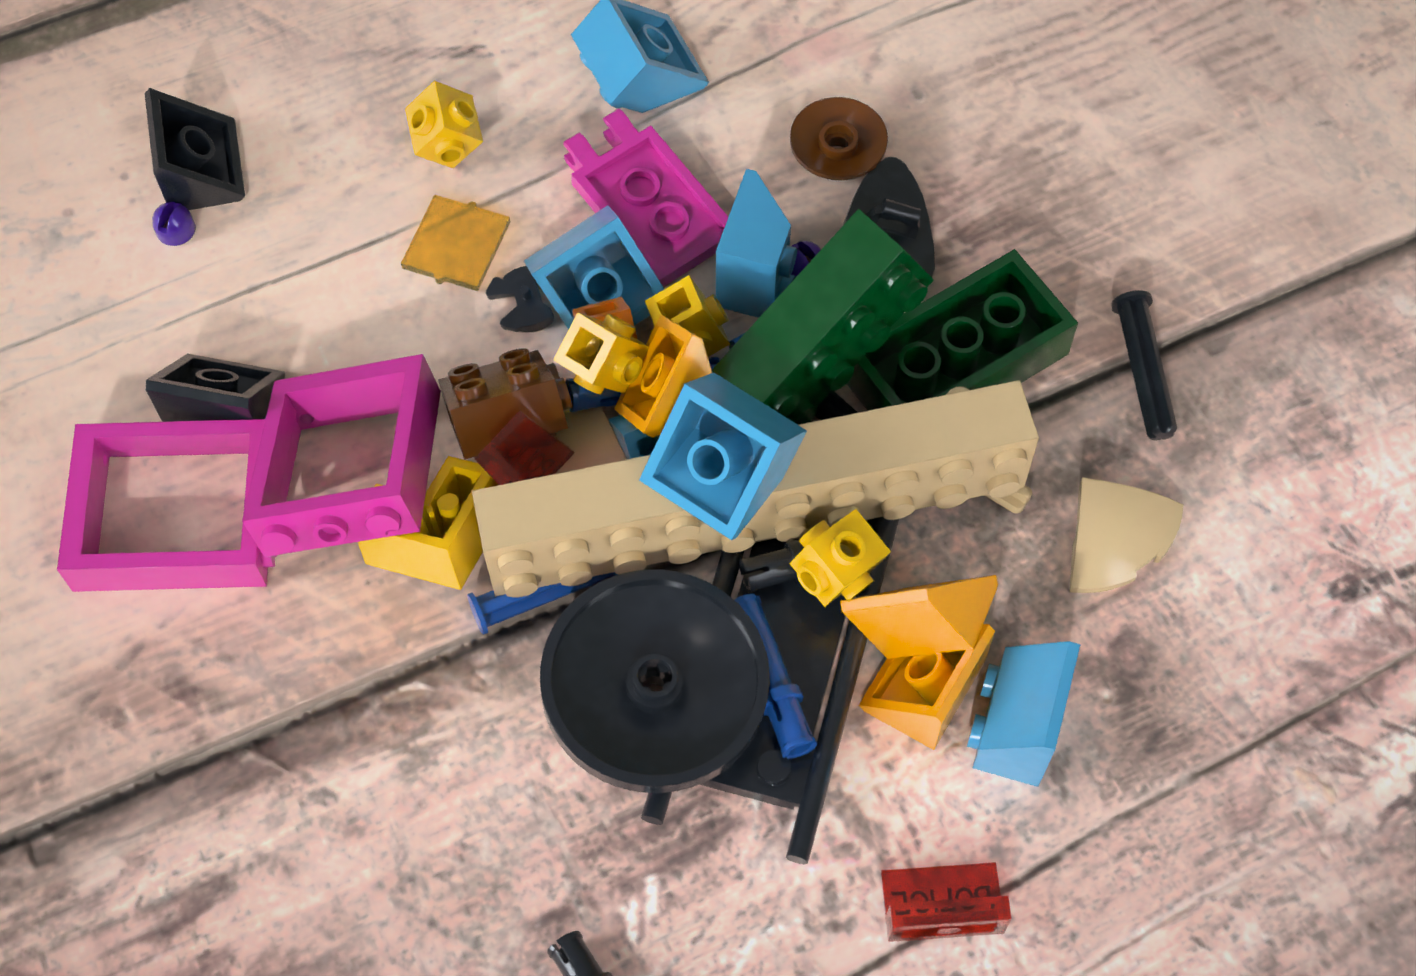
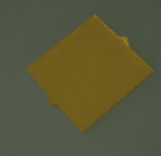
[401,195,510,291]

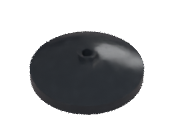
[540,569,770,793]

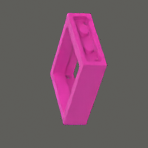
[242,354,441,557]
[57,419,277,592]

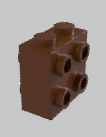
[438,348,572,460]

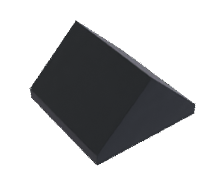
[144,88,245,210]
[146,354,286,422]

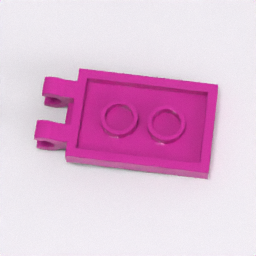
[563,108,728,287]

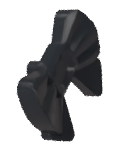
[486,266,554,332]

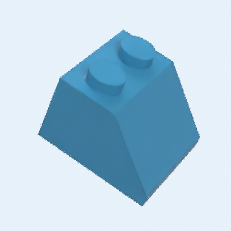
[571,0,709,113]
[716,169,797,318]
[524,205,664,330]
[639,373,807,540]
[967,641,1081,787]

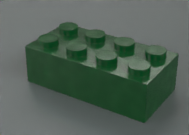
[712,209,934,425]
[847,249,1078,411]

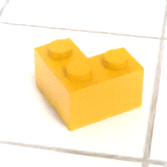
[357,456,501,590]

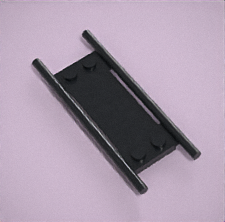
[641,517,899,864]

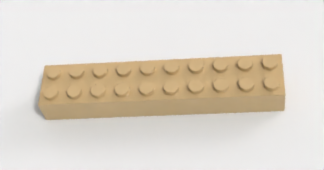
[472,380,1039,597]

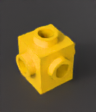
[405,80,483,168]
[645,275,730,357]
[553,312,649,395]
[790,509,891,607]

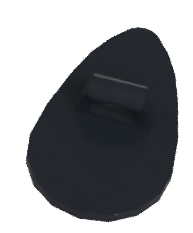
[843,157,935,277]

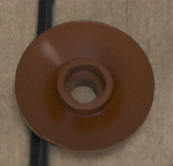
[790,97,888,180]

